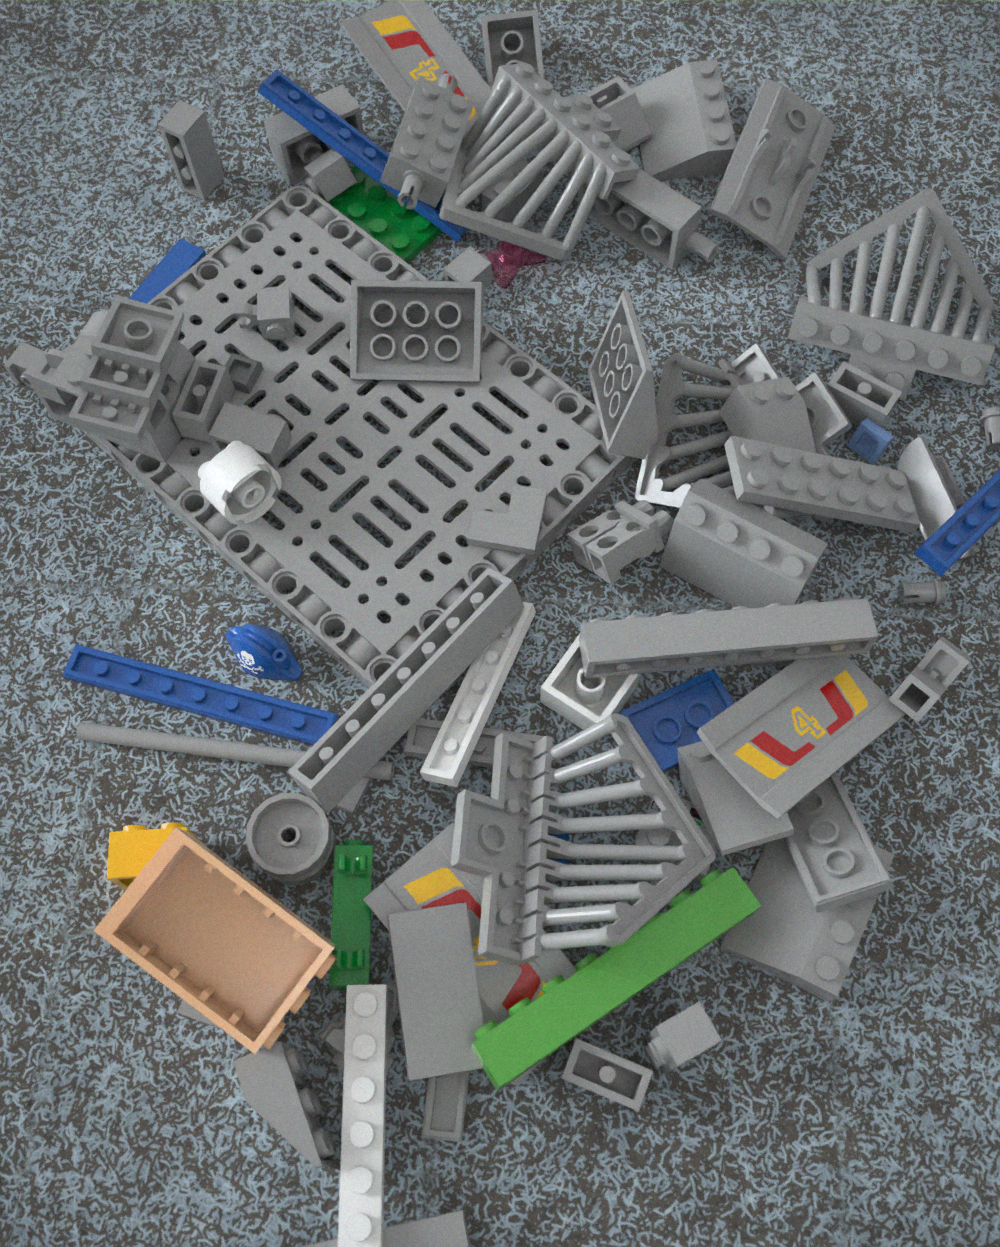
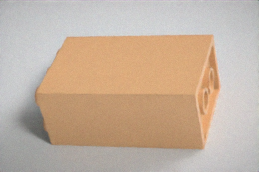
[94,828,336,1055]

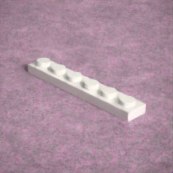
[420,602,536,787]
[338,984,388,1247]

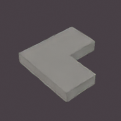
[467,484,547,555]

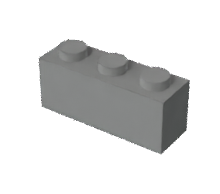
[158,100,224,200]
[644,1001,722,1074]

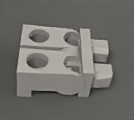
[567,500,673,584]

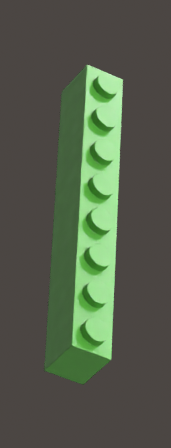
[470,867,762,1092]

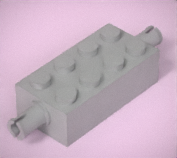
[380,74,474,209]
[568,168,720,270]

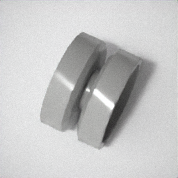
[246,793,336,885]

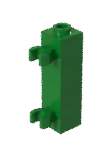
[329,839,373,991]

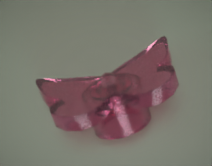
[485,241,547,290]

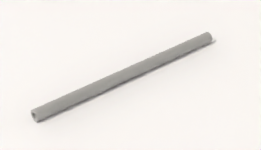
[77,722,395,781]

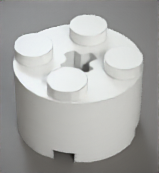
[198,440,282,524]

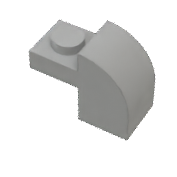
[888,636,972,723]

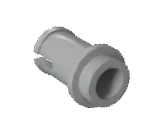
[980,407,1000,451]
[898,578,947,606]

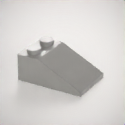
[481,10,545,90]
[719,376,817,453]
[677,741,794,856]

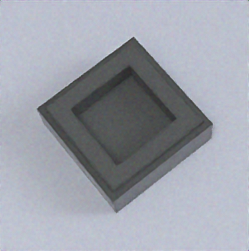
[225,353,263,394]

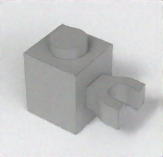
[303,148,357,202]
[235,286,295,340]

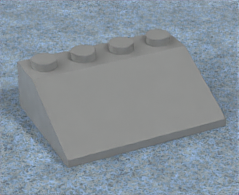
[632,60,737,180]
[350,280,484,382]
[588,290,659,459]
[659,478,828,608]
[720,838,894,1002]

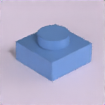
[847,418,894,465]

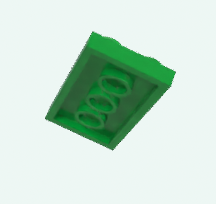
[319,166,443,263]

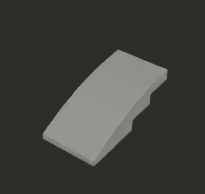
[68,296,184,443]

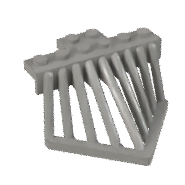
[439,62,640,261]
[788,188,995,401]
[635,343,853,522]
[450,713,716,966]

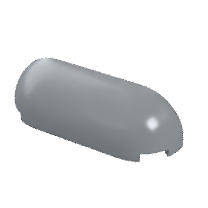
[897,436,982,559]

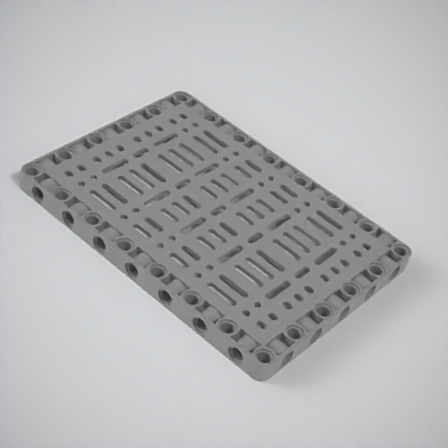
[80,186,632,689]

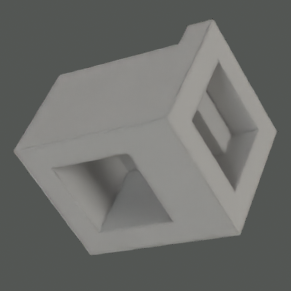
[4,342,51,388]

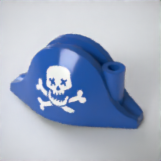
[225,624,304,681]

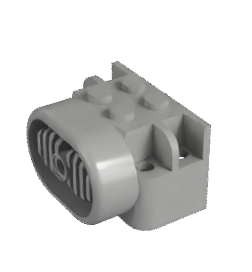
[24,310,195,463]

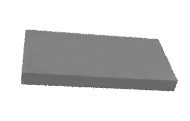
[783,772,893,913]
[387,902,484,1081]

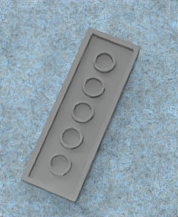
[724,436,921,533]

